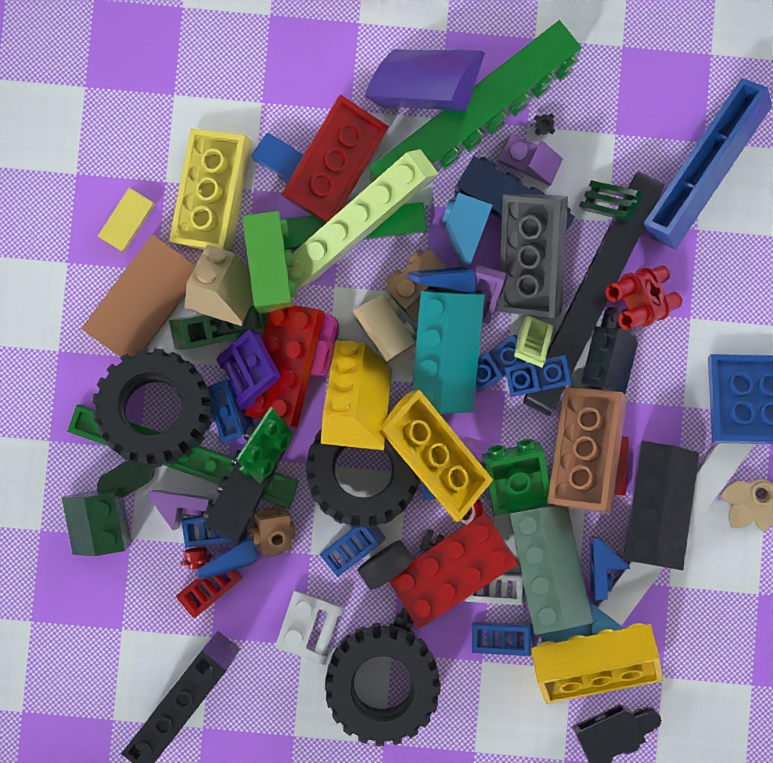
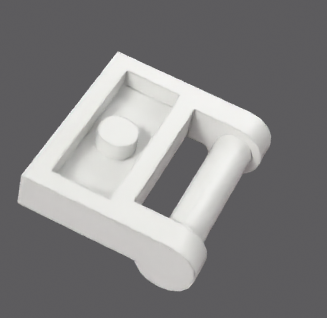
[275,590,344,665]

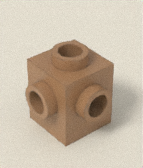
[251,507,296,556]

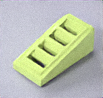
[514,315,554,367]

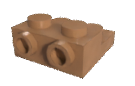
[385,248,458,326]

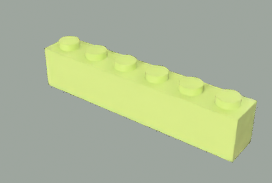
[288,149,439,289]

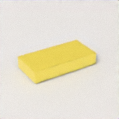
[97,188,155,253]

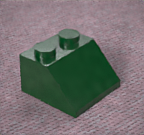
[61,487,132,556]

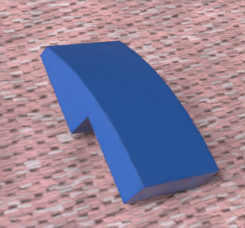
[251,133,303,183]
[476,334,527,393]
[505,355,573,397]

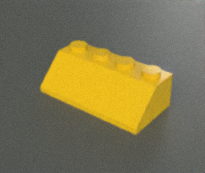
[321,340,392,450]
[531,623,663,704]

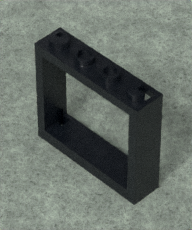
[121,631,241,763]

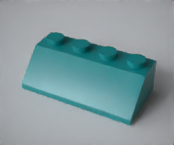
[412,289,485,414]

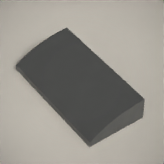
[498,194,568,319]

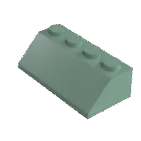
[509,506,593,635]

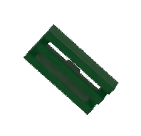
[579,180,643,222]

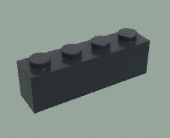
[203,417,292,544]

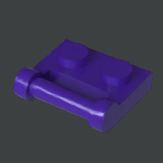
[216,329,281,409]

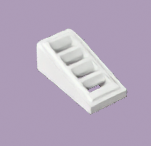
[463,573,524,605]

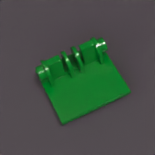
[236,407,293,484]

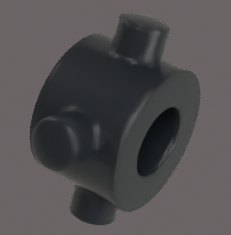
[533,113,556,136]

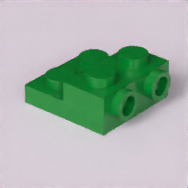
[482,439,550,516]

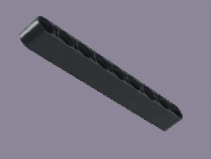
[522,171,665,416]

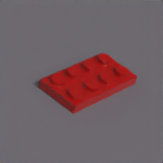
[281,94,389,224]
[244,305,325,428]
[389,513,520,629]

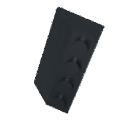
[623,441,699,571]

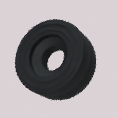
[357,540,414,590]

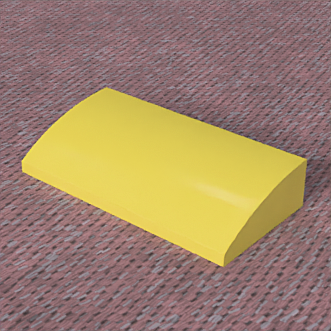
[169,128,253,252]

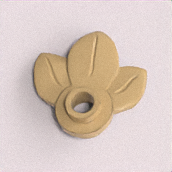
[720,479,773,532]

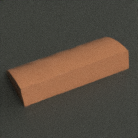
[81,234,195,357]
[547,387,627,514]

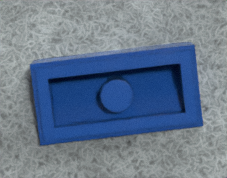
[208,379,254,444]

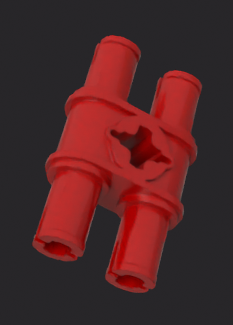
[605,265,683,330]

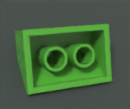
[242,211,297,314]

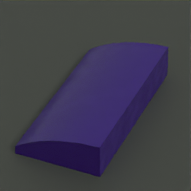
[365,49,485,111]

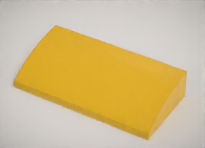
[380,389,493,522]

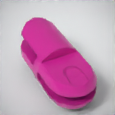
[310,313,339,378]

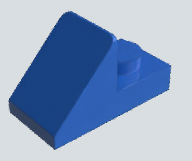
[589,537,631,600]

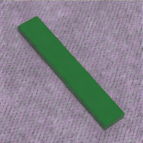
[281,202,427,250]

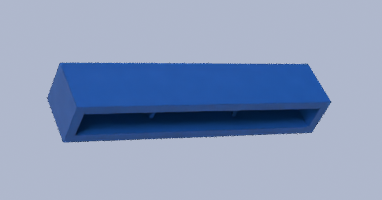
[643,78,772,250]

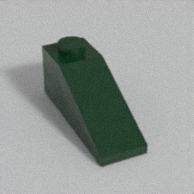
[169,305,267,350]

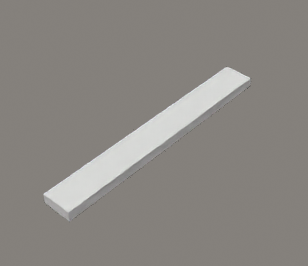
[596,443,755,626]

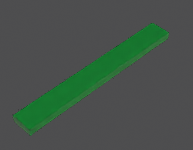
[67,404,300,509]

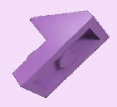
[498,133,563,186]
[475,265,506,324]
[149,489,213,531]

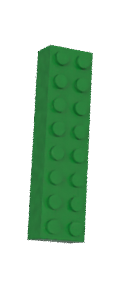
[369,20,582,187]

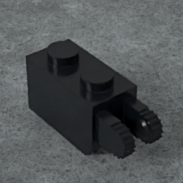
[581,307,638,394]
[571,704,662,763]

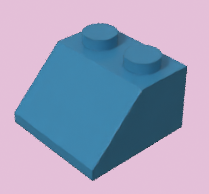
[442,192,493,268]

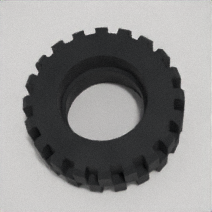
[92,348,213,467]
[306,430,420,528]
[325,623,441,746]

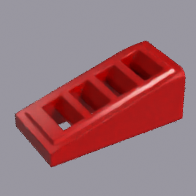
[176,570,243,619]

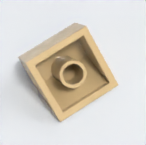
[184,244,253,326]
[352,294,417,364]

